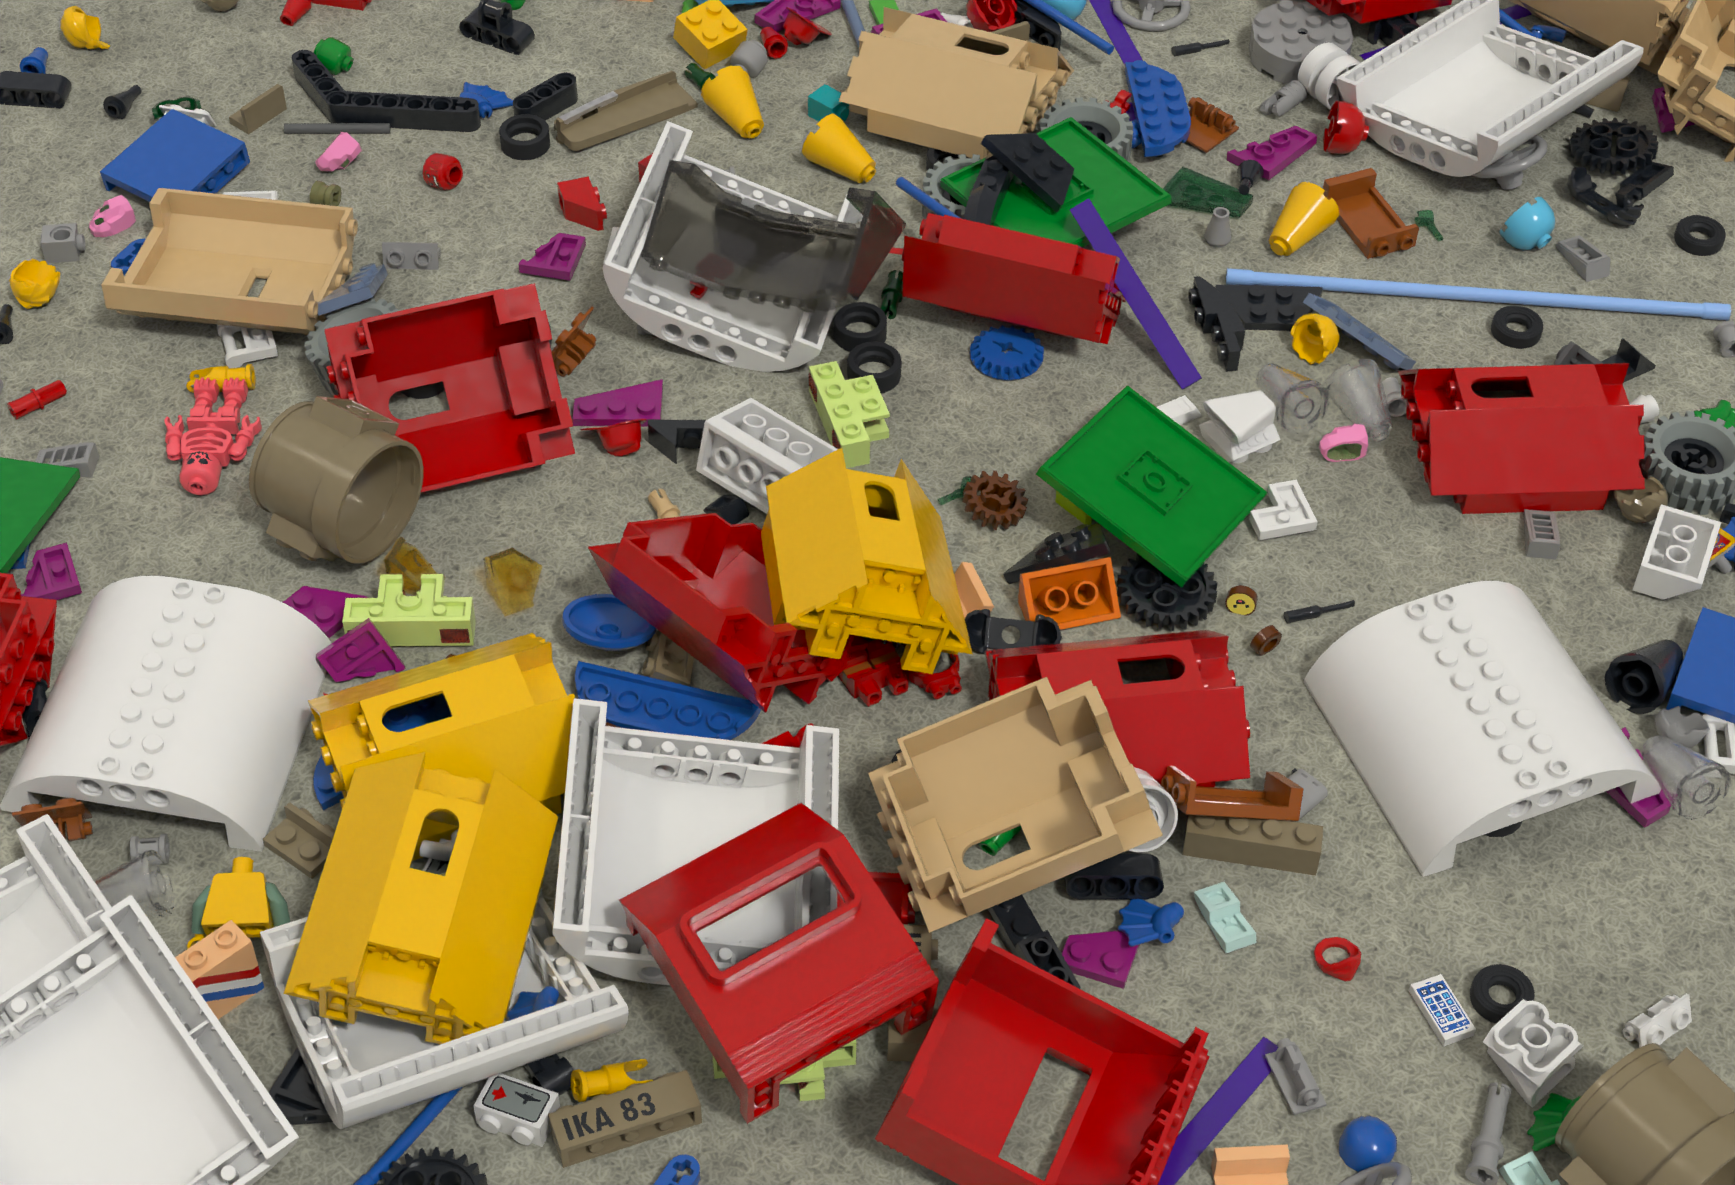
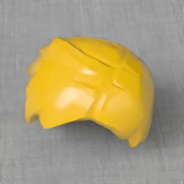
[9,258,60,309]
[1290,313,1339,365]

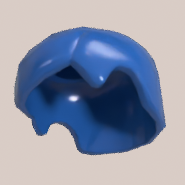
[1338,1115,1397,1172]

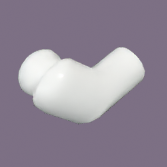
[420,830,458,861]

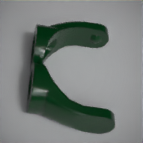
[152,96,201,120]

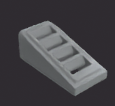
[1556,235,1610,282]
[35,442,99,478]
[1523,509,1560,560]

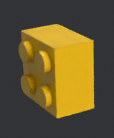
[673,0,748,69]

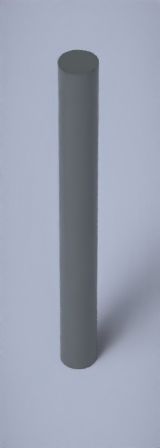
[284,123,391,134]

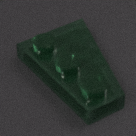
[1163,166,1254,218]

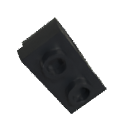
[1367,12,1420,46]

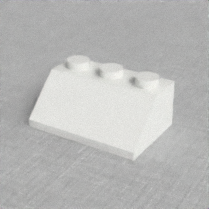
[1633,504,1721,600]

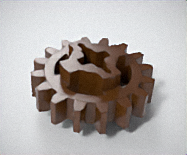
[962,471,1028,530]

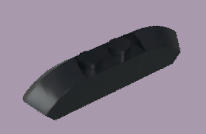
[963,152,1014,226]

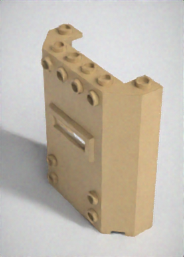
[101,188,358,335]

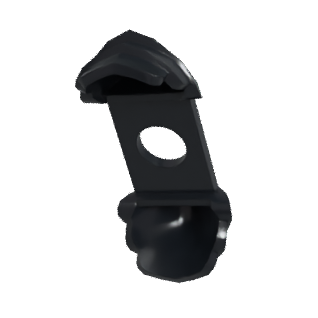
[1566,167,1644,226]
[965,609,1062,653]

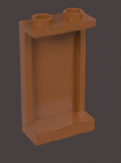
[1323,168,1419,259]
[1161,766,1304,821]

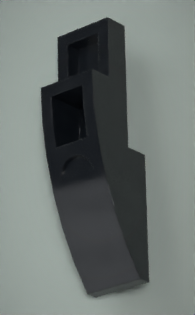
[1014,0,1062,51]
[1188,276,1245,372]
[988,894,1081,989]

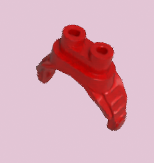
[905,654,962,699]

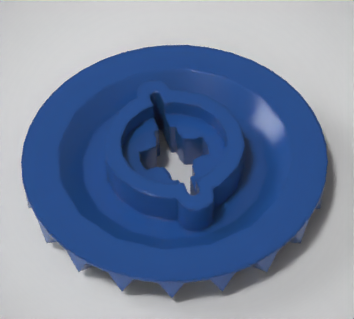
[970,325,1044,380]

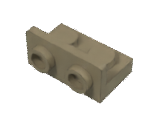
[641,630,694,686]
[263,802,335,879]

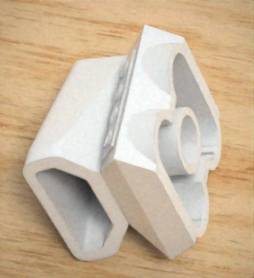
[1199,390,1281,463]
[1483,999,1584,1108]

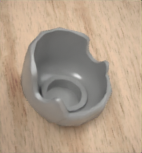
[1655,706,1710,750]

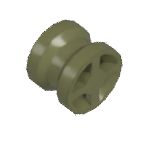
[310,180,342,206]

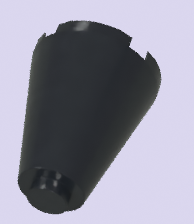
[1604,639,1684,714]

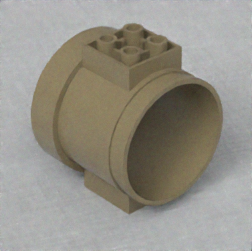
[249,396,423,564]
[1555,1043,1735,1185]

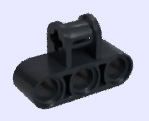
[459,0,535,55]

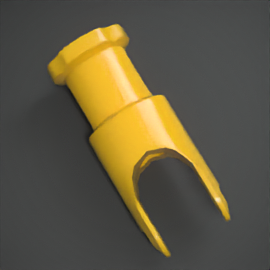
[186,364,256,393]
[571,1059,653,1102]

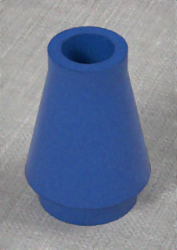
[20,47,48,74]

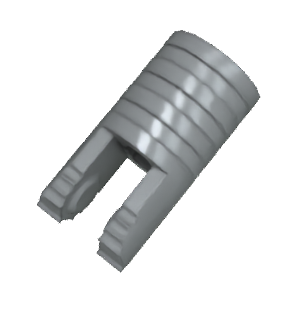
[1259,80,1307,117]

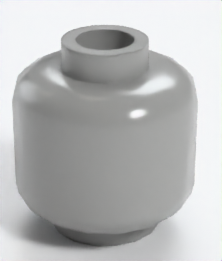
[730,40,768,78]

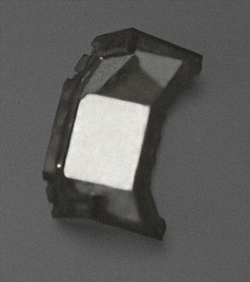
[641,160,906,313]

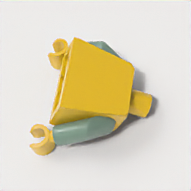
[187,857,291,949]

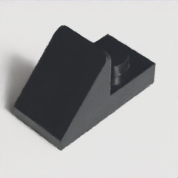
[1601,338,1656,383]
[648,419,706,464]

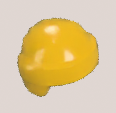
[60,6,110,49]

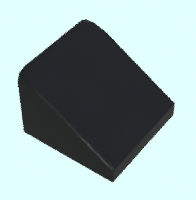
[703,494,749,525]

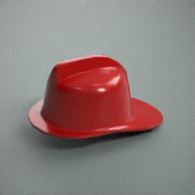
[783,7,832,45]
[580,419,647,456]

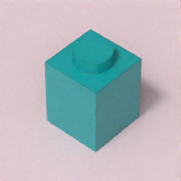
[808,84,849,122]

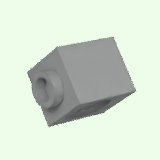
[40,223,85,263]

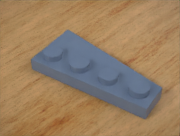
[318,263,388,316]
[1303,293,1416,371]

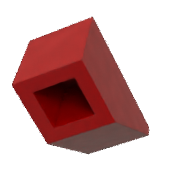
[557,176,607,231]

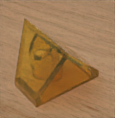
[384,537,446,596]
[483,547,542,616]

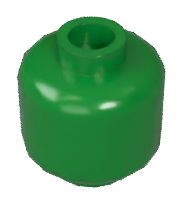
[313,37,354,75]

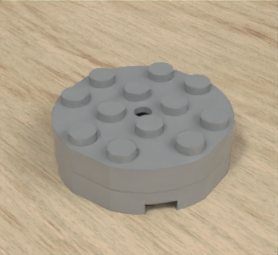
[1249,0,1353,84]

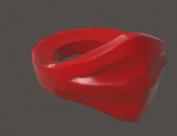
[1314,937,1361,981]

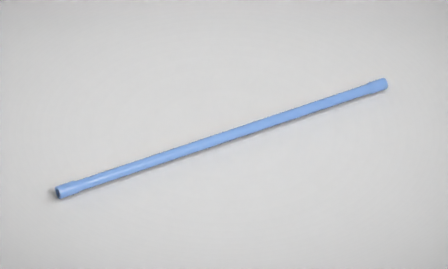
[1226,268,1731,321]

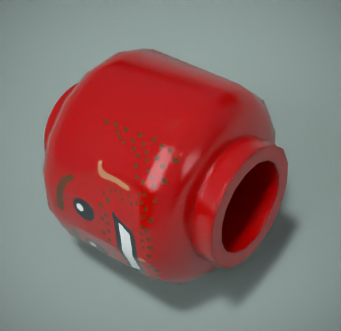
[422,153,463,190]

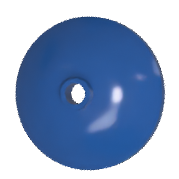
[562,594,656,651]

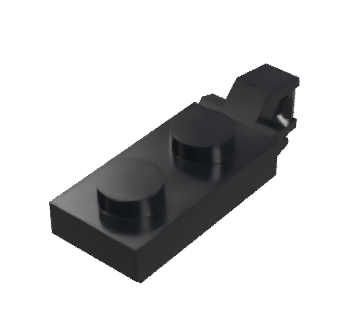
[1615,162,1674,208]

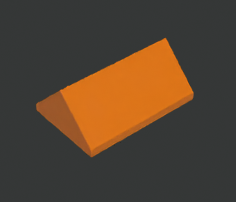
[1018,557,1121,630]

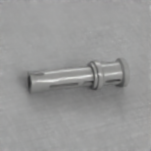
[1465,1082,1512,1185]

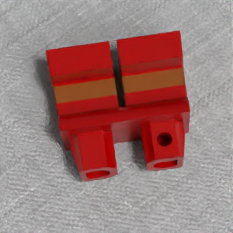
[838,639,909,707]

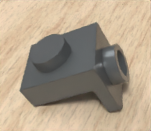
[1554,341,1604,365]

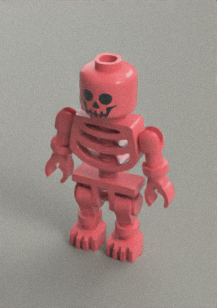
[164,377,262,496]

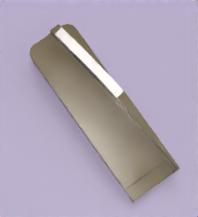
[554,71,698,151]

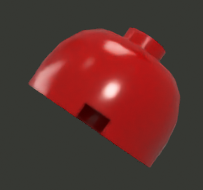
[966,0,1017,32]
[1323,100,1369,155]

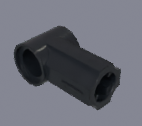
[524,1054,574,1096]

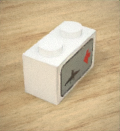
[474,1073,560,1147]

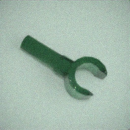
[1414,210,1444,242]
[937,476,972,505]

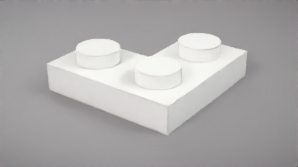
[1249,480,1318,540]

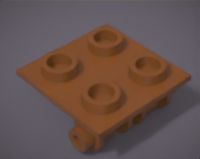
[1186,97,1239,153]
[551,306,596,377]
[12,798,93,841]

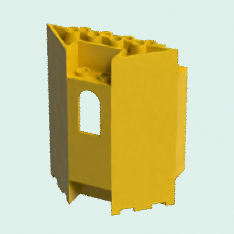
[761,448,973,674]
[308,633,575,861]
[283,752,559,1044]

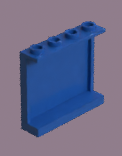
[100,109,250,202]
[1666,607,1735,724]

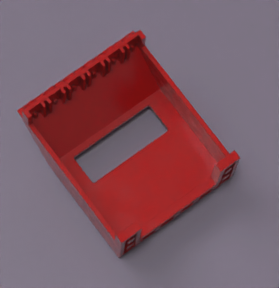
[619,803,939,1124]
[875,918,1210,1185]

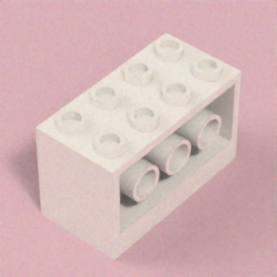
[696,398,838,514]

